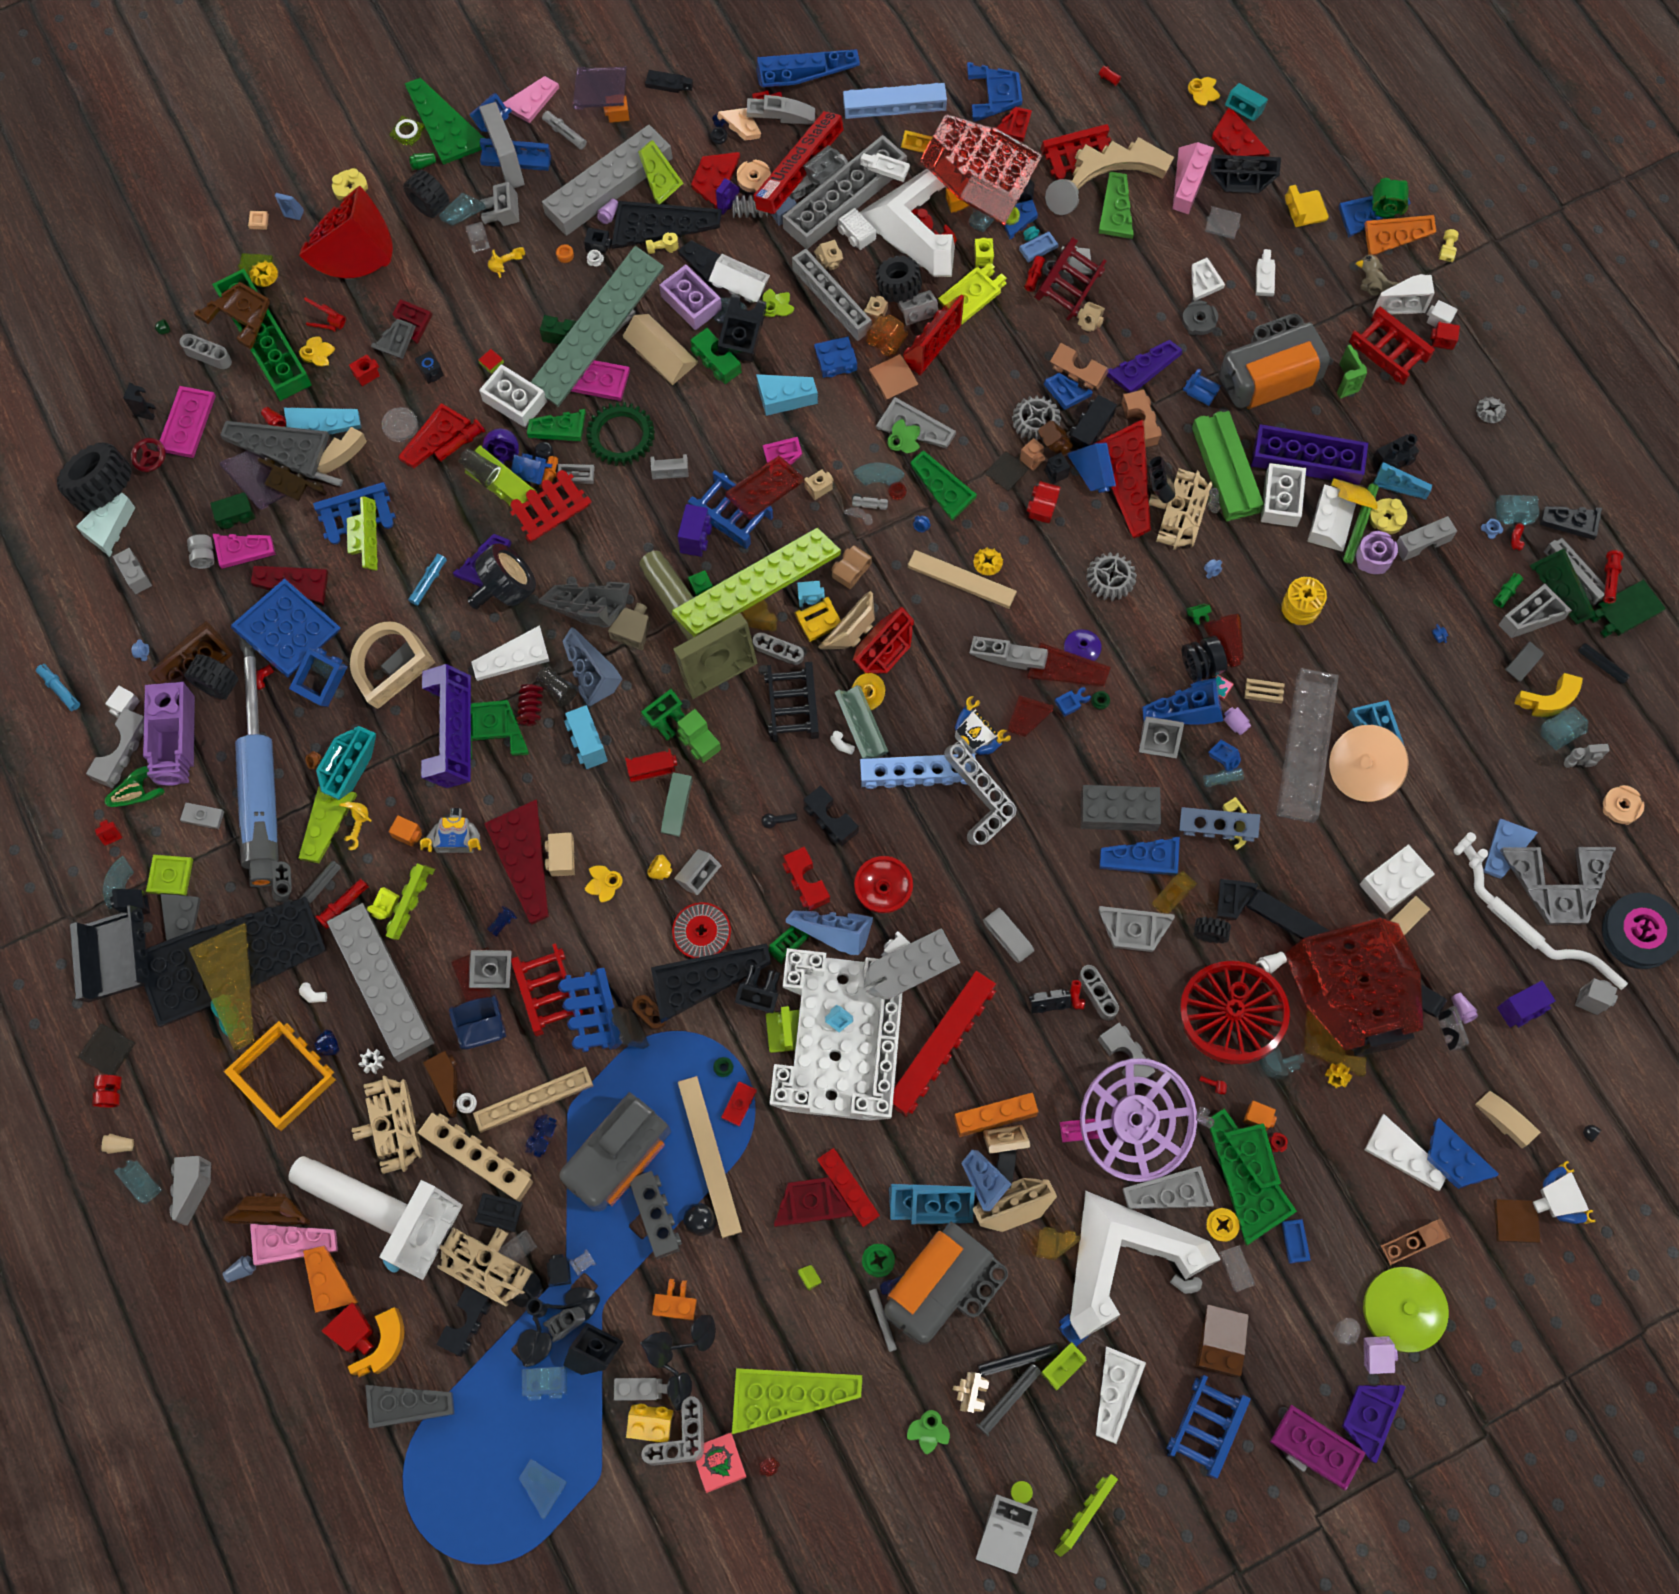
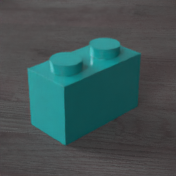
[1225,83,1268,121]

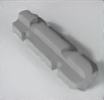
[852,496,888,510]

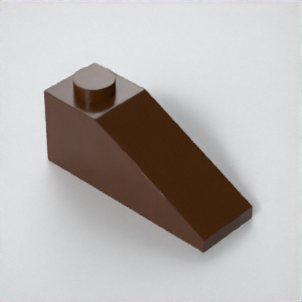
[423,1051,457,1118]

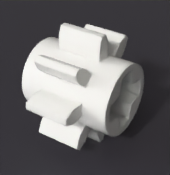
[359,1049,385,1074]

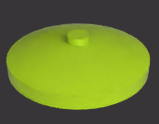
[1363,1267,1449,1353]

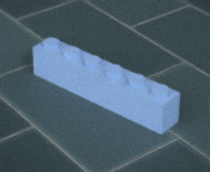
[843,83,947,119]

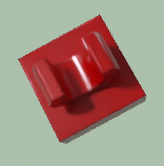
[95,819,123,846]

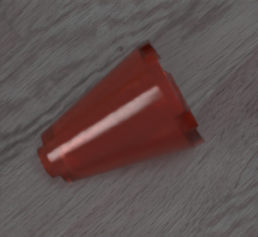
[1204,614,1244,668]

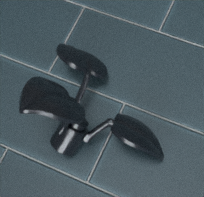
[508,1273,600,1367]
[640,1315,716,1411]

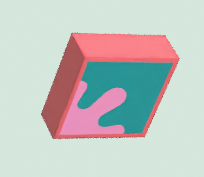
[1215,675,1234,701]

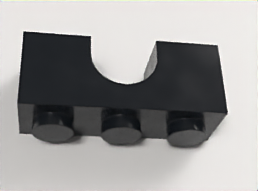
[803,785,859,847]
[436,1286,492,1357]

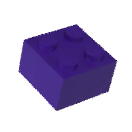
[678,504,712,557]
[1497,980,1555,1028]

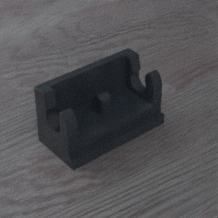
[123,383,156,420]

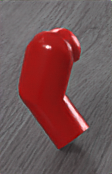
[1511,523,1525,551]

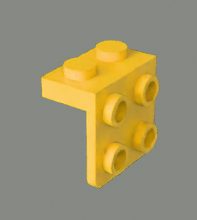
[1285,185,1329,227]

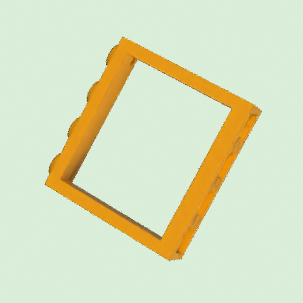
[224,1021,336,1131]

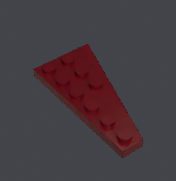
[484,799,549,925]

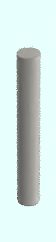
[869,1289,897,1352]

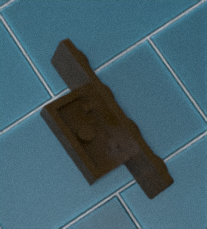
[257,457,327,502]

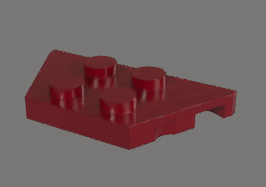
[774,1177,853,1227]

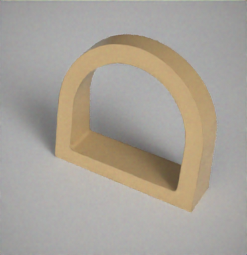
[350,622,435,709]

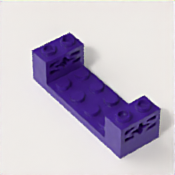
[421,664,471,788]

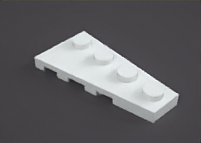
[472,625,549,681]

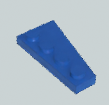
[1338,195,1410,238]
[1099,837,1180,876]

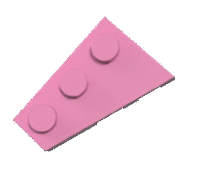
[503,76,559,123]

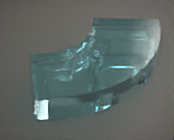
[854,463,905,487]
[103,856,135,909]

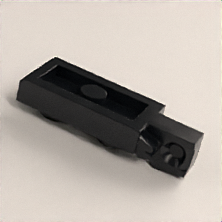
[645,70,693,93]

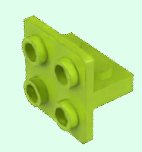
[766,1006,800,1053]

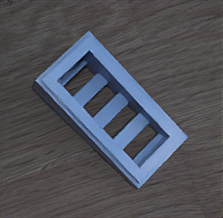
[275,193,304,220]

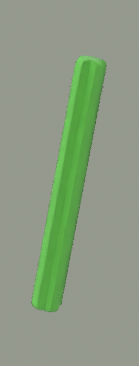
[1343,483,1379,564]

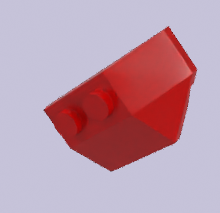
[853,607,914,673]

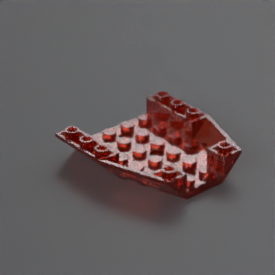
[920,114,1042,225]
[1285,918,1423,1050]

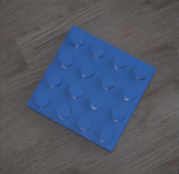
[231,578,341,678]

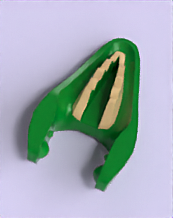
[104,766,165,807]

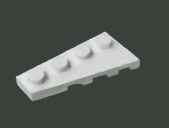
[1365,1114,1446,1191]
[1096,1346,1146,1444]

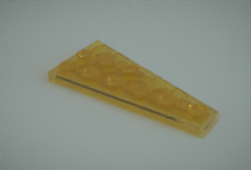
[189,923,254,1050]

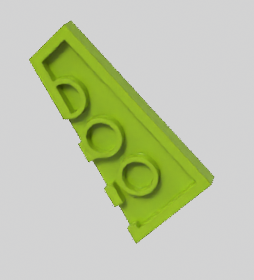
[386,863,435,940]

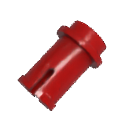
[1099,66,1121,86]

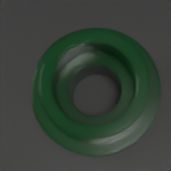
[1091,691,1110,710]
[713,1057,734,1077]

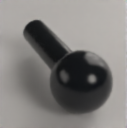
[761,813,798,829]

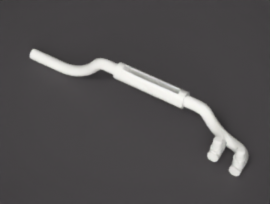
[1454,832,1628,990]

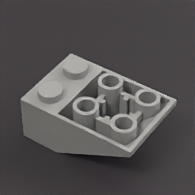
[170,1156,211,1225]
[976,1494,1038,1574]

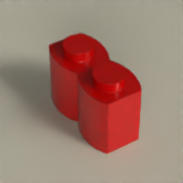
[1027,481,1061,524]

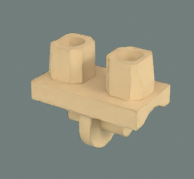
[953,1372,989,1413]

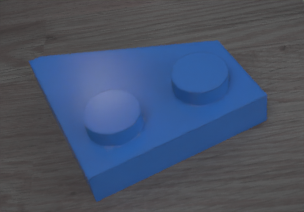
[1044,373,1093,410]

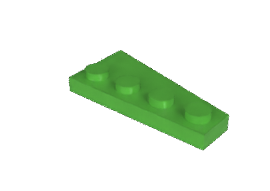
[1099,172,1134,239]

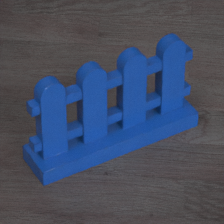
[313,482,396,545]
[558,968,623,1052]

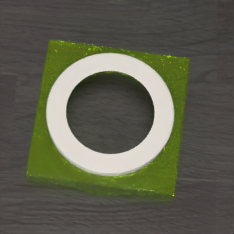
[389,116,425,146]

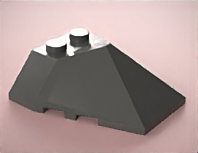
[539,582,630,628]

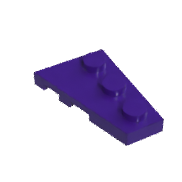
[453,534,511,587]

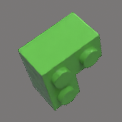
[677,709,721,763]

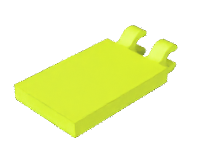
[938,262,1007,324]

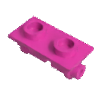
[1060,1119,1103,1142]

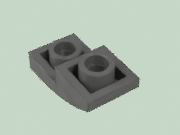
[1505,641,1544,682]

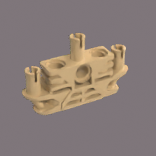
[1149,468,1212,550]
[352,1076,422,1174]
[437,1227,533,1306]

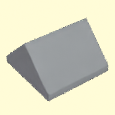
[1139,716,1184,758]
[469,950,511,988]

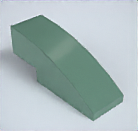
[661,772,693,837]

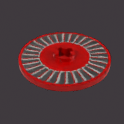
[672,902,731,959]

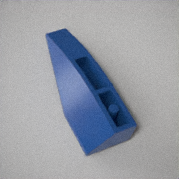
[756,49,860,87]

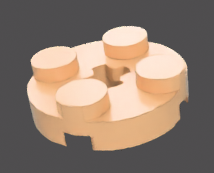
[737,160,771,194]
[1603,785,1644,825]

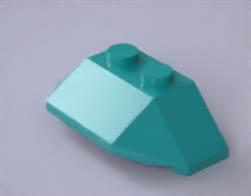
[316,726,376,800]

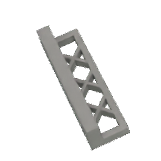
[1544,538,1605,606]

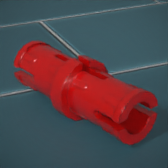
[1024,256,1045,292]

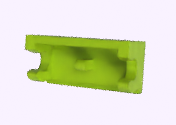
[1041,1342,1087,1391]

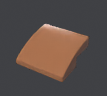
[869,354,918,401]

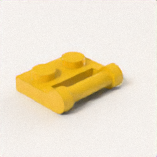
[794,597,841,642]

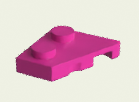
[763,437,802,480]

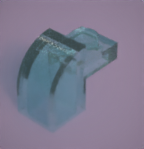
[1258,1046,1305,1079]

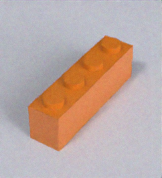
[954,1093,1039,1137]

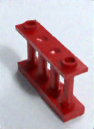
[1349,306,1435,385]
[511,943,583,1036]

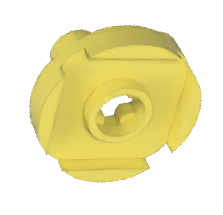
[332,168,368,201]
[1369,498,1407,535]

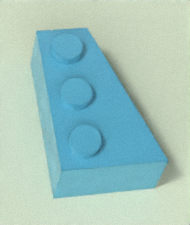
[564,705,608,769]

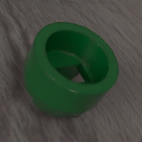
[155,319,170,335]

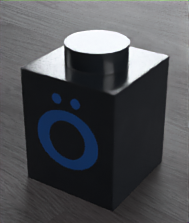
[415,351,444,384]

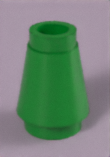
[409,153,436,171]

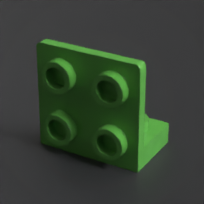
[1337,345,1367,399]

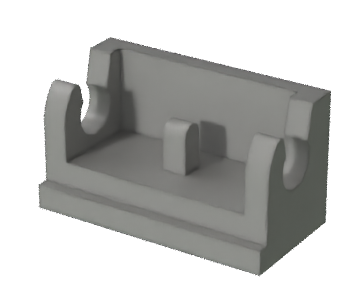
[651,454,689,479]

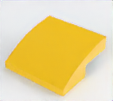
[1331,478,1378,510]

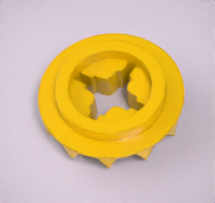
[249,260,278,287]
[973,547,1003,575]
[1206,1208,1240,1242]

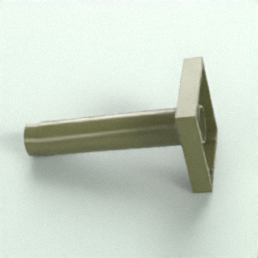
[639,551,758,699]

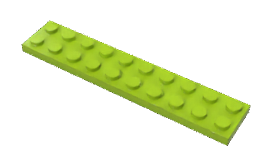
[672,528,841,637]

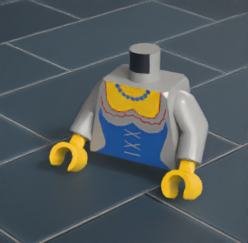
[420,808,481,853]

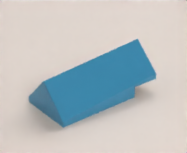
[889,1184,975,1224]

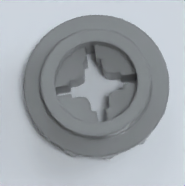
[1476,396,1506,423]

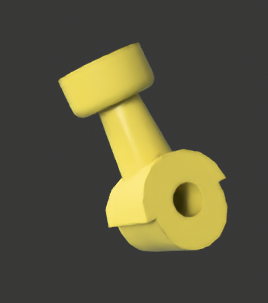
[1439,229,1459,262]
[645,232,679,255]

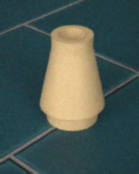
[102,1134,134,1154]

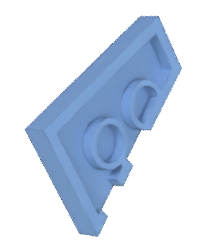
[1483,819,1538,879]
[961,1150,1012,1211]

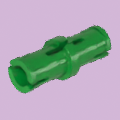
[1493,573,1524,608]

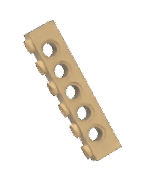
[418,1113,533,1202]

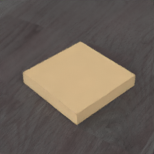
[983,1125,1030,1153]

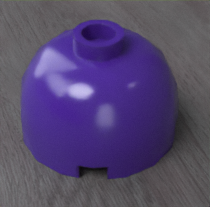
[482,428,519,464]

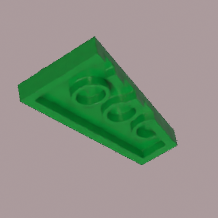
[911,450,977,521]

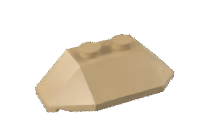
[818,591,875,649]
[973,1178,1057,1232]

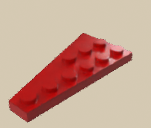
[1094,420,1151,539]

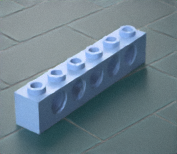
[860,753,975,789]

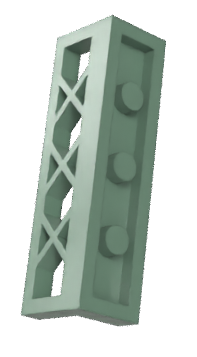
[835,685,888,759]

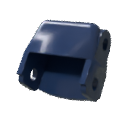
[449,994,507,1050]

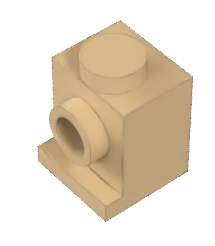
[864,296,888,327]
[804,469,833,500]

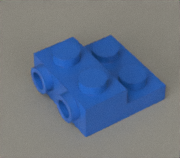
[814,336,857,378]

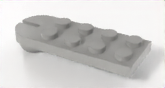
[864,928,960,999]

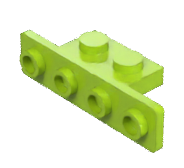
[347,496,378,571]

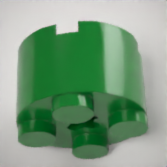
[1372,178,1409,218]

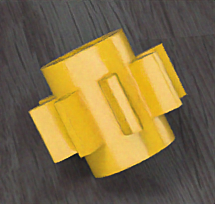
[1325,1062,1352,1088]

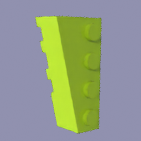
[465,445,537,509]

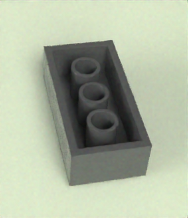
[1081,785,1161,831]

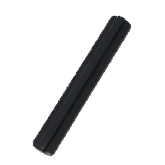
[978,1343,1059,1377]

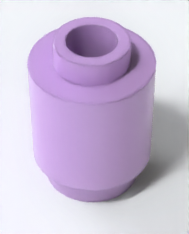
[1223,707,1251,735]

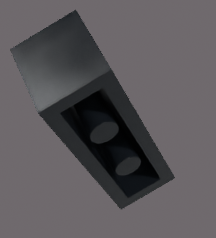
[1069,394,1117,449]

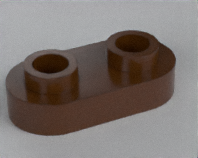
[632,995,666,1030]

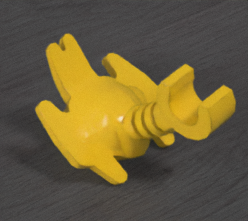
[488,247,525,278]
[339,802,371,850]

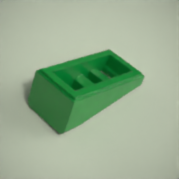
[768,926,810,964]

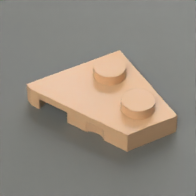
[717,108,761,140]

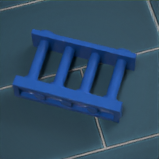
[688,470,773,549]
[1166,1375,1251,1479]

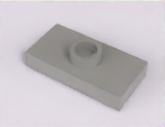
[180,803,224,830]

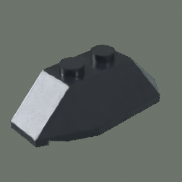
[1210,155,1281,193]

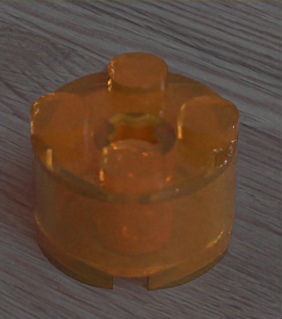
[866,314,908,357]

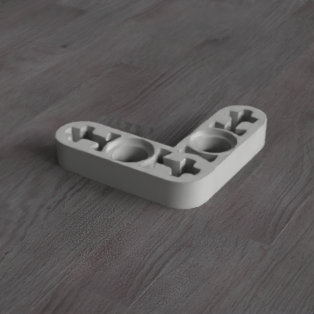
[641,1396,704,1466]

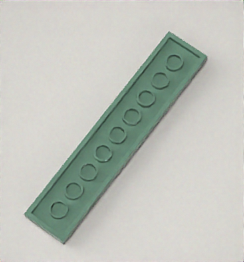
[531,246,664,407]

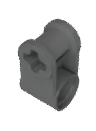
[543,1307,585,1343]

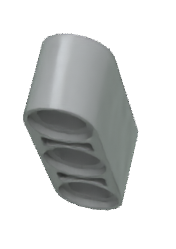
[180,334,232,369]
[983,908,1034,963]
[1078,965,1119,1021]

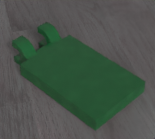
[1590,579,1666,638]

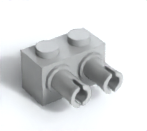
[480,181,519,226]

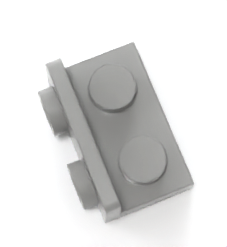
[898,290,938,325]

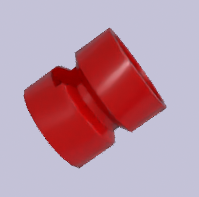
[92,1075,122,1108]

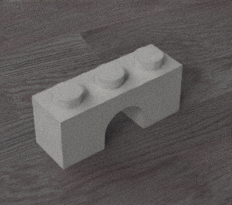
[1396,516,1457,561]
[1098,1023,1155,1088]

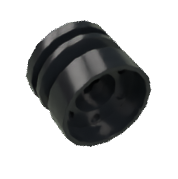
[1181,635,1227,683]

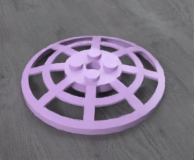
[1080,1058,1197,1182]

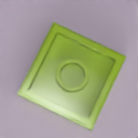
[146,855,193,896]

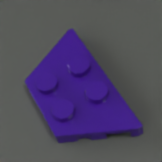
[1342,1385,1406,1463]

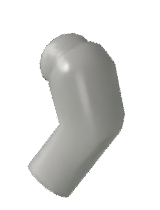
[1170,1274,1202,1294]

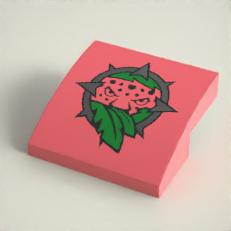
[692,1433,746,1493]

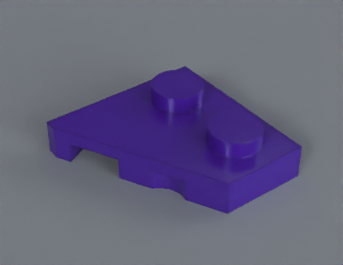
[716,178,740,215]

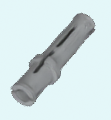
[542,111,587,149]

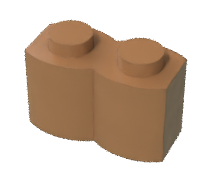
[832,546,872,589]

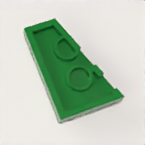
[527,409,586,441]
[1224,1123,1281,1189]

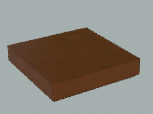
[1494,1199,1540,1243]

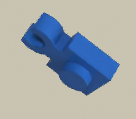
[1055,687,1091,717]

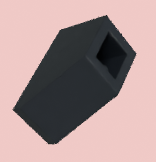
[110,889,150,915]

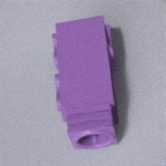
[143,682,195,786]

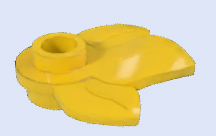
[1188,77,1220,106]
[299,336,335,366]
[585,866,623,902]

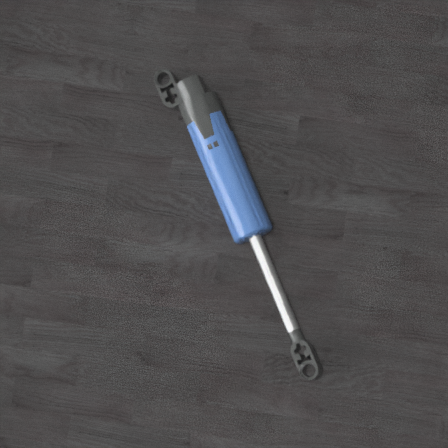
[235,636,292,903]

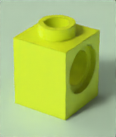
[974,238,994,267]

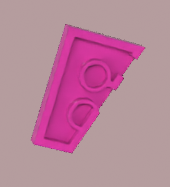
[213,534,276,569]

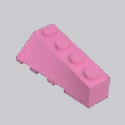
[1172,142,1214,214]

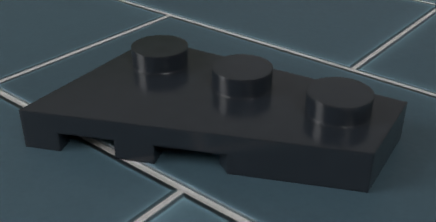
[678,240,721,287]

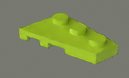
[638,140,683,204]

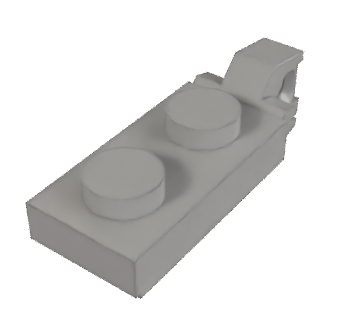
[614,1378,668,1401]

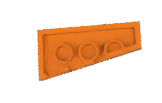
[1364,215,1436,255]

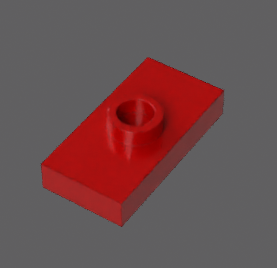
[721,1082,757,1127]

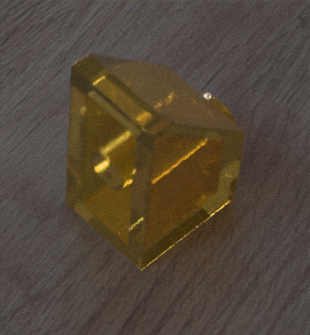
[1152,871,1197,914]

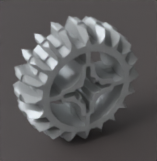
[1012,395,1061,442]
[1086,552,1137,601]

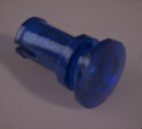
[487,906,517,937]

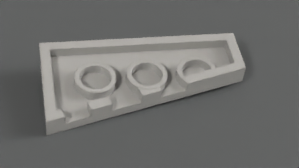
[876,397,956,449]

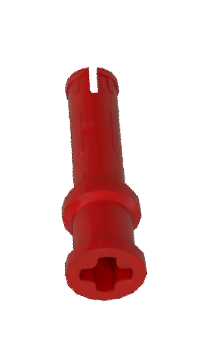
[434,419,485,462]
[1603,550,1624,603]
[315,878,369,929]

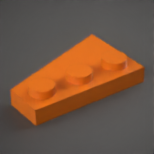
[303,1245,358,1313]

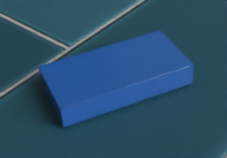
[1281,1219,1311,1264]

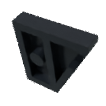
[1216,879,1258,920]

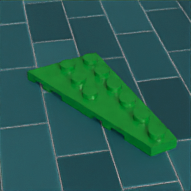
[405,78,490,165]
[1207,1109,1297,1246]

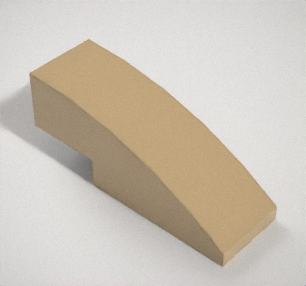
[317,427,367,474]
[1475,1091,1541,1148]

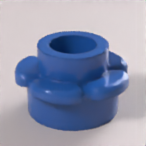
[913,516,931,533]

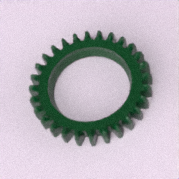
[586,401,655,466]

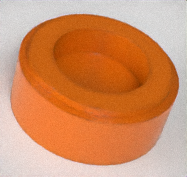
[556,244,574,263]

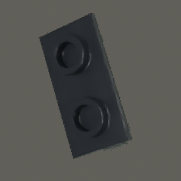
[1029,989,1071,1014]

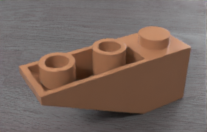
[1381,1219,1451,1265]

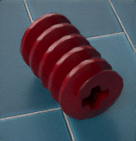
[517,684,543,726]

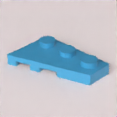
[1373,462,1432,500]

